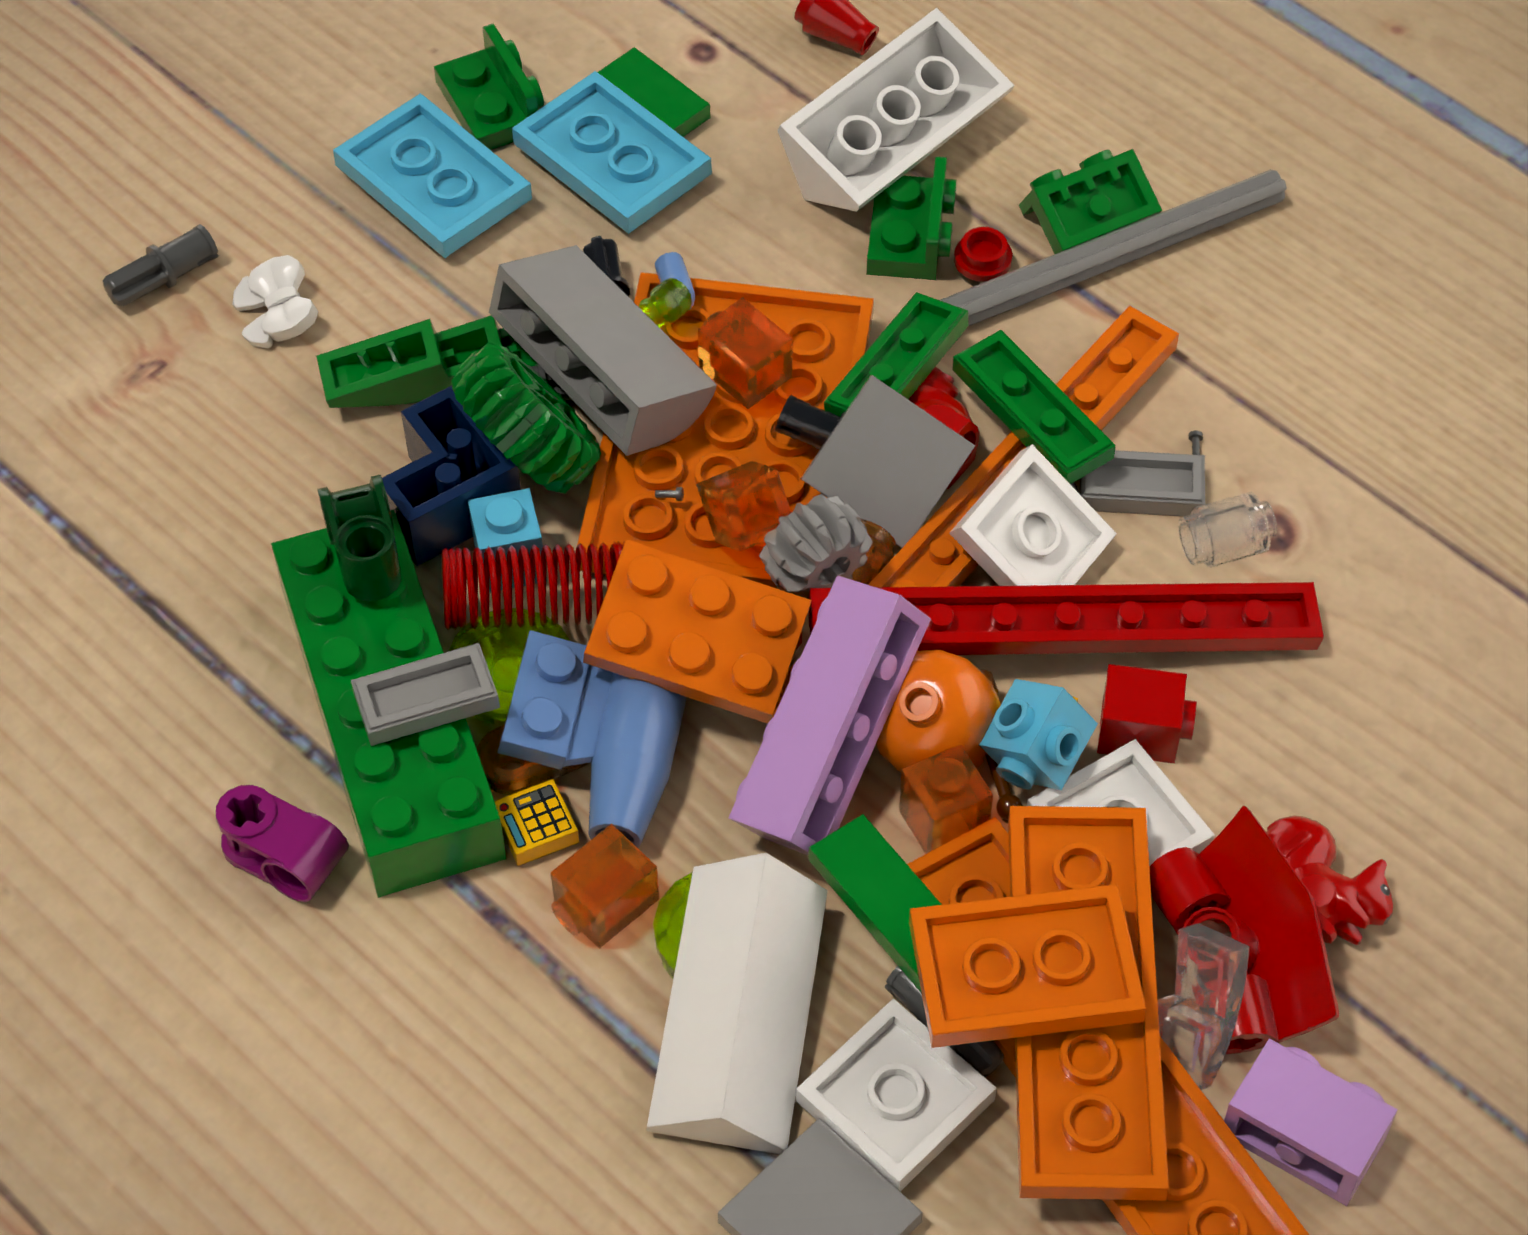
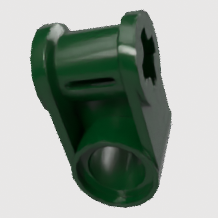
[317,474,402,601]

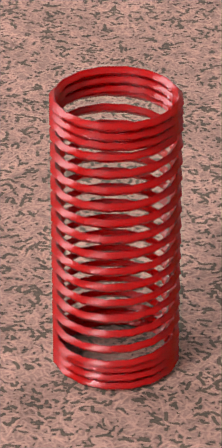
[442,541,625,631]

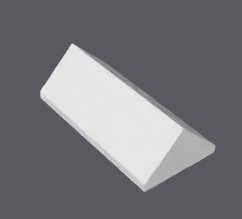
[778,8,1015,212]
[646,853,828,1155]

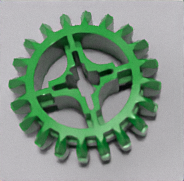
[451,343,601,494]

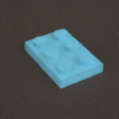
[512,71,712,234]
[333,93,532,258]

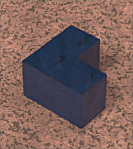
[382,385,521,566]

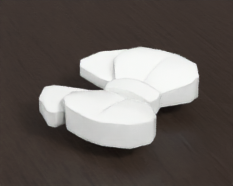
[232,255,318,348]

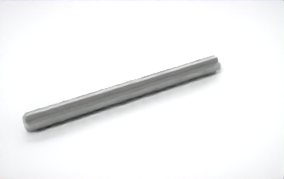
[940,170,1287,326]

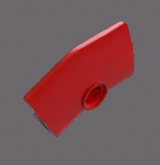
[1149,806,1339,1054]

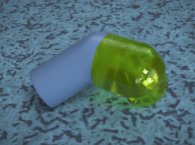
[639,252,695,328]

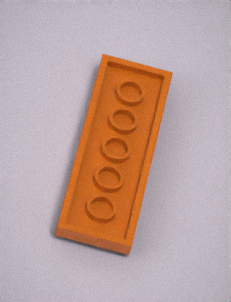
[1008,806,1169,1201]

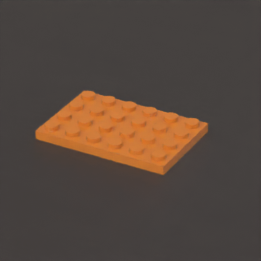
[577,272,874,589]

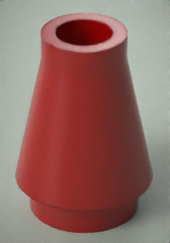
[794,0,879,55]

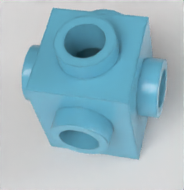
[979,679,1098,790]

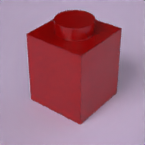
[1097,664,1197,764]

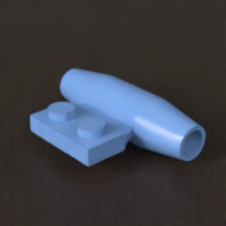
[497,630,687,852]

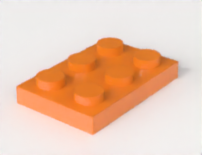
[583,539,812,724]
[909,884,1146,1048]

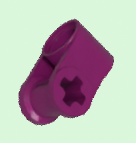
[216,785,349,902]

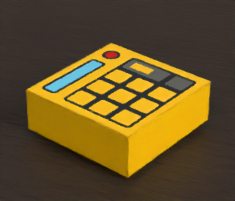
[494,779,579,866]

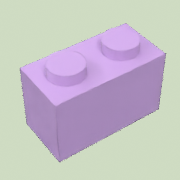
[1224,1038,1398,1206]

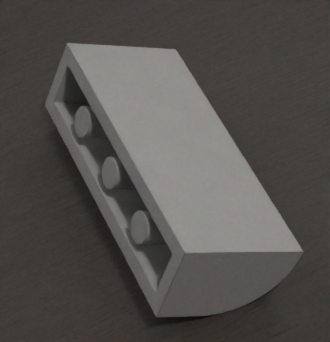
[489,245,717,456]

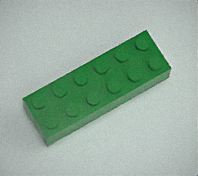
[271,509,507,898]

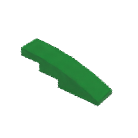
[316,315,535,408]

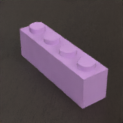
[728,576,931,855]

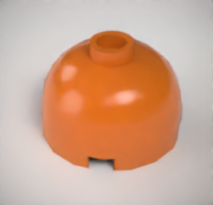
[876,650,1001,783]

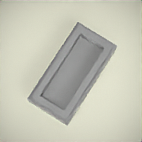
[1080,450,1205,517]
[351,643,500,746]

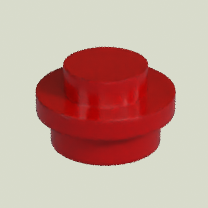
[954,227,1013,282]

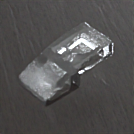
[1158,923,1250,1090]

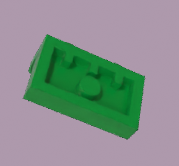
[434,23,544,150]
[1019,149,1162,254]
[866,156,957,280]

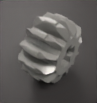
[759,494,873,599]

